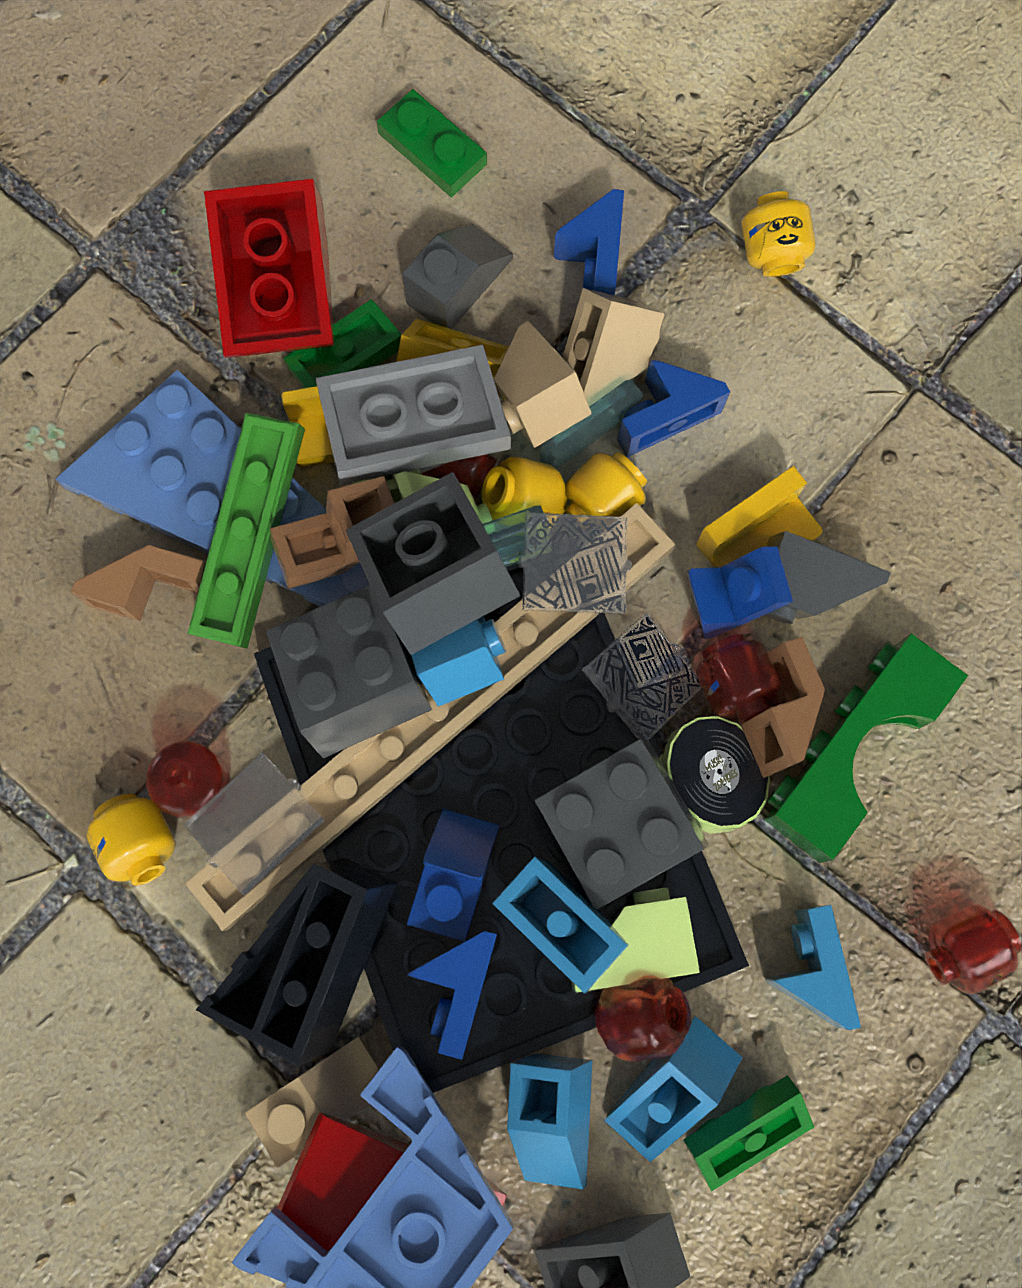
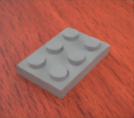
[316,345,511,485]

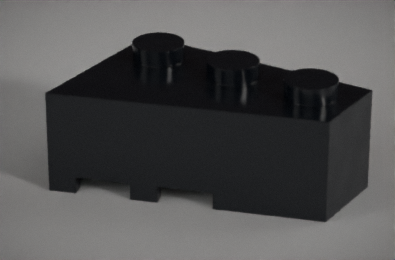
[196,858,397,1066]

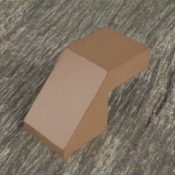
[270,476,395,589]
[70,545,206,622]
[741,637,825,778]

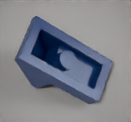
[554,189,624,296]
[617,360,730,458]
[687,546,793,639]
[407,809,500,942]
[408,931,497,1060]

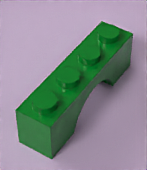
[764,633,969,863]

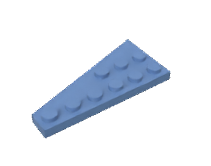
[55,370,370,607]

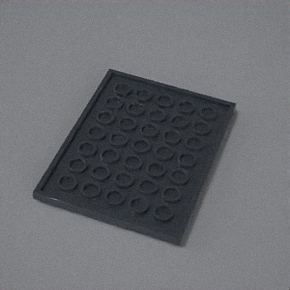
[253,536,749,1093]

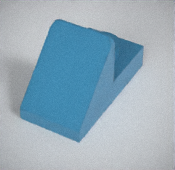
[765,905,861,1030]

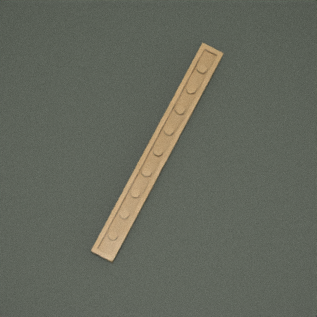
[184,503,676,931]

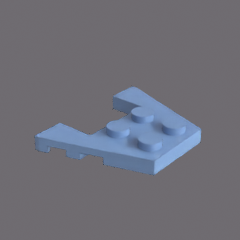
[231,1045,514,1288]

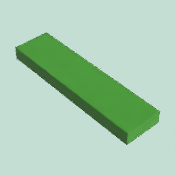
[187,413,305,649]

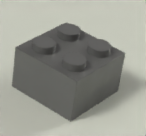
[345,472,520,655]
[266,585,432,758]
[535,739,709,910]

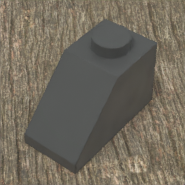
[402,224,513,329]
[764,531,891,624]
[534,1212,691,1288]

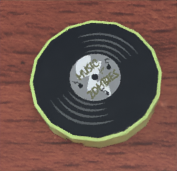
[659,716,770,834]

